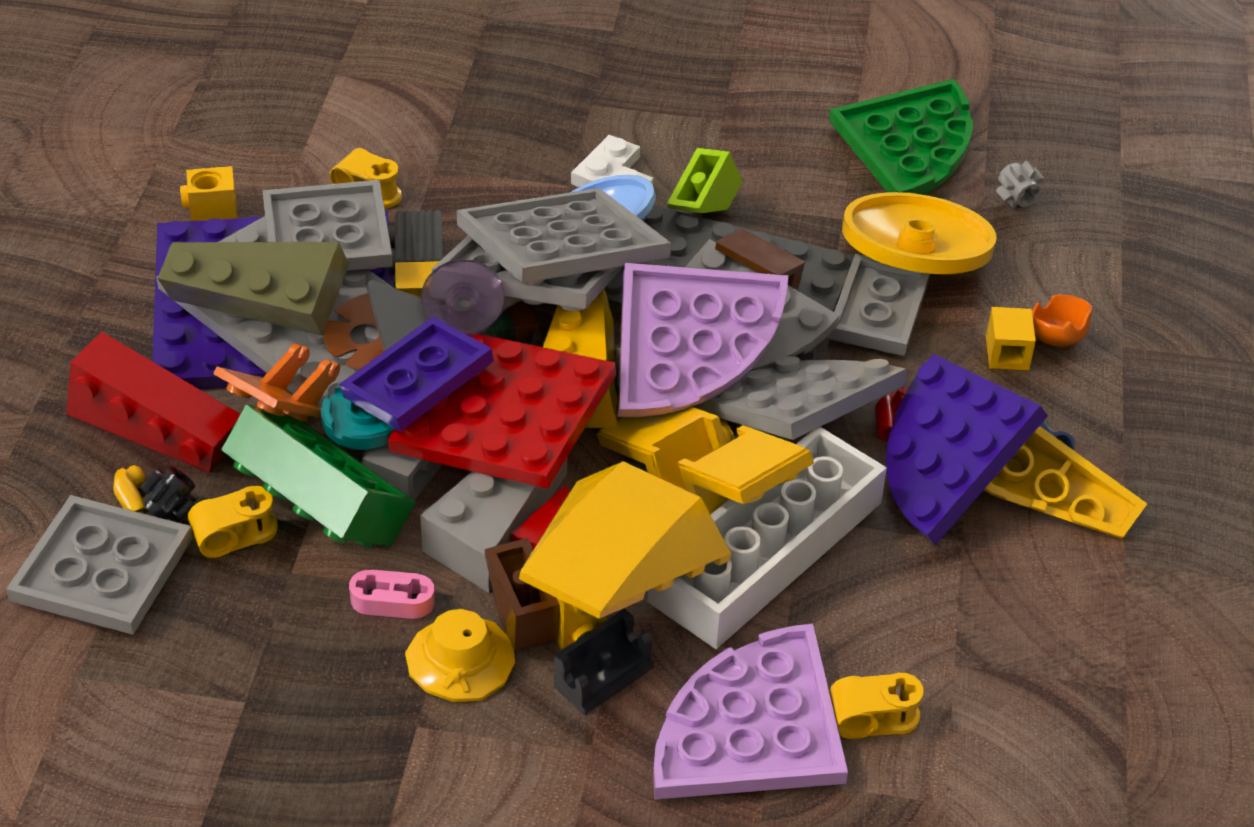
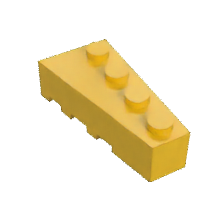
[543,288,618,428]

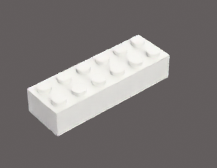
[647,427,887,649]

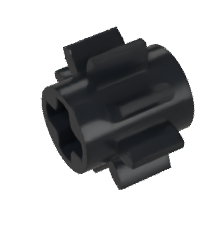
[140,466,197,520]

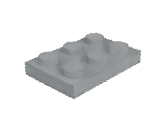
[827,254,930,356]

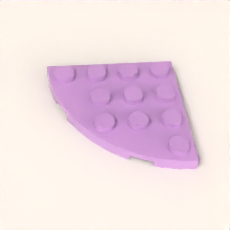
[618,263,788,417]
[653,623,848,800]

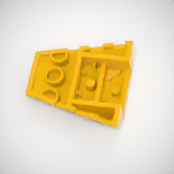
[519,461,731,619]

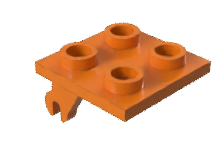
[213,343,340,422]

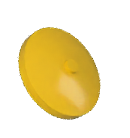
[842,192,997,274]

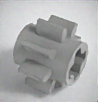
[996,161,1044,208]

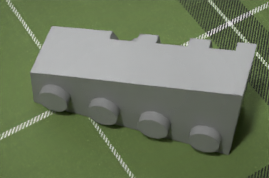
[420,458,567,593]

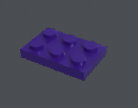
[340,316,494,432]

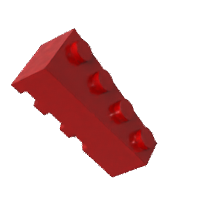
[66,332,240,473]

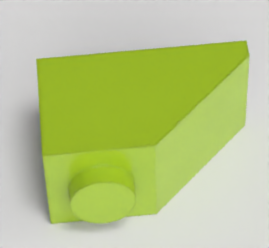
[667,148,743,213]

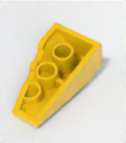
[984,426,1147,539]

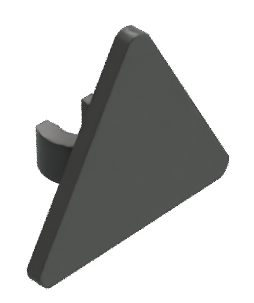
[367,280,454,351]

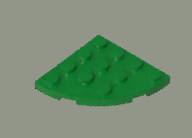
[829,79,973,195]

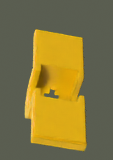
[597,407,814,515]

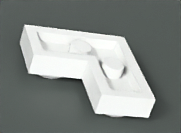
[571,135,654,187]

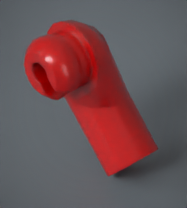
[874,387,908,441]

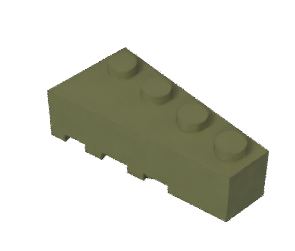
[157,242,349,335]

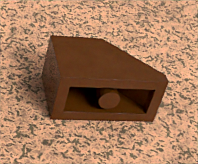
[485,538,560,651]

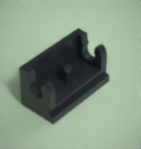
[554,608,654,716]

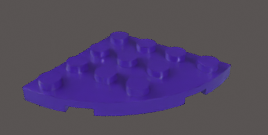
[886,354,1048,545]

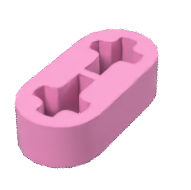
[349,570,435,619]

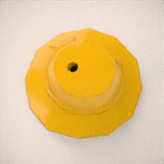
[405,609,515,702]

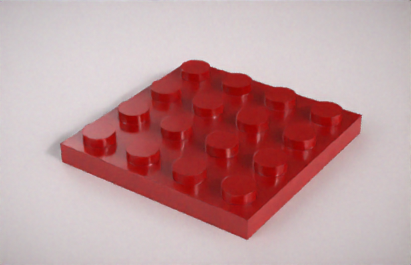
[388,330,616,489]

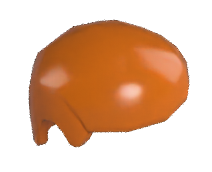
[1032,294,1093,347]

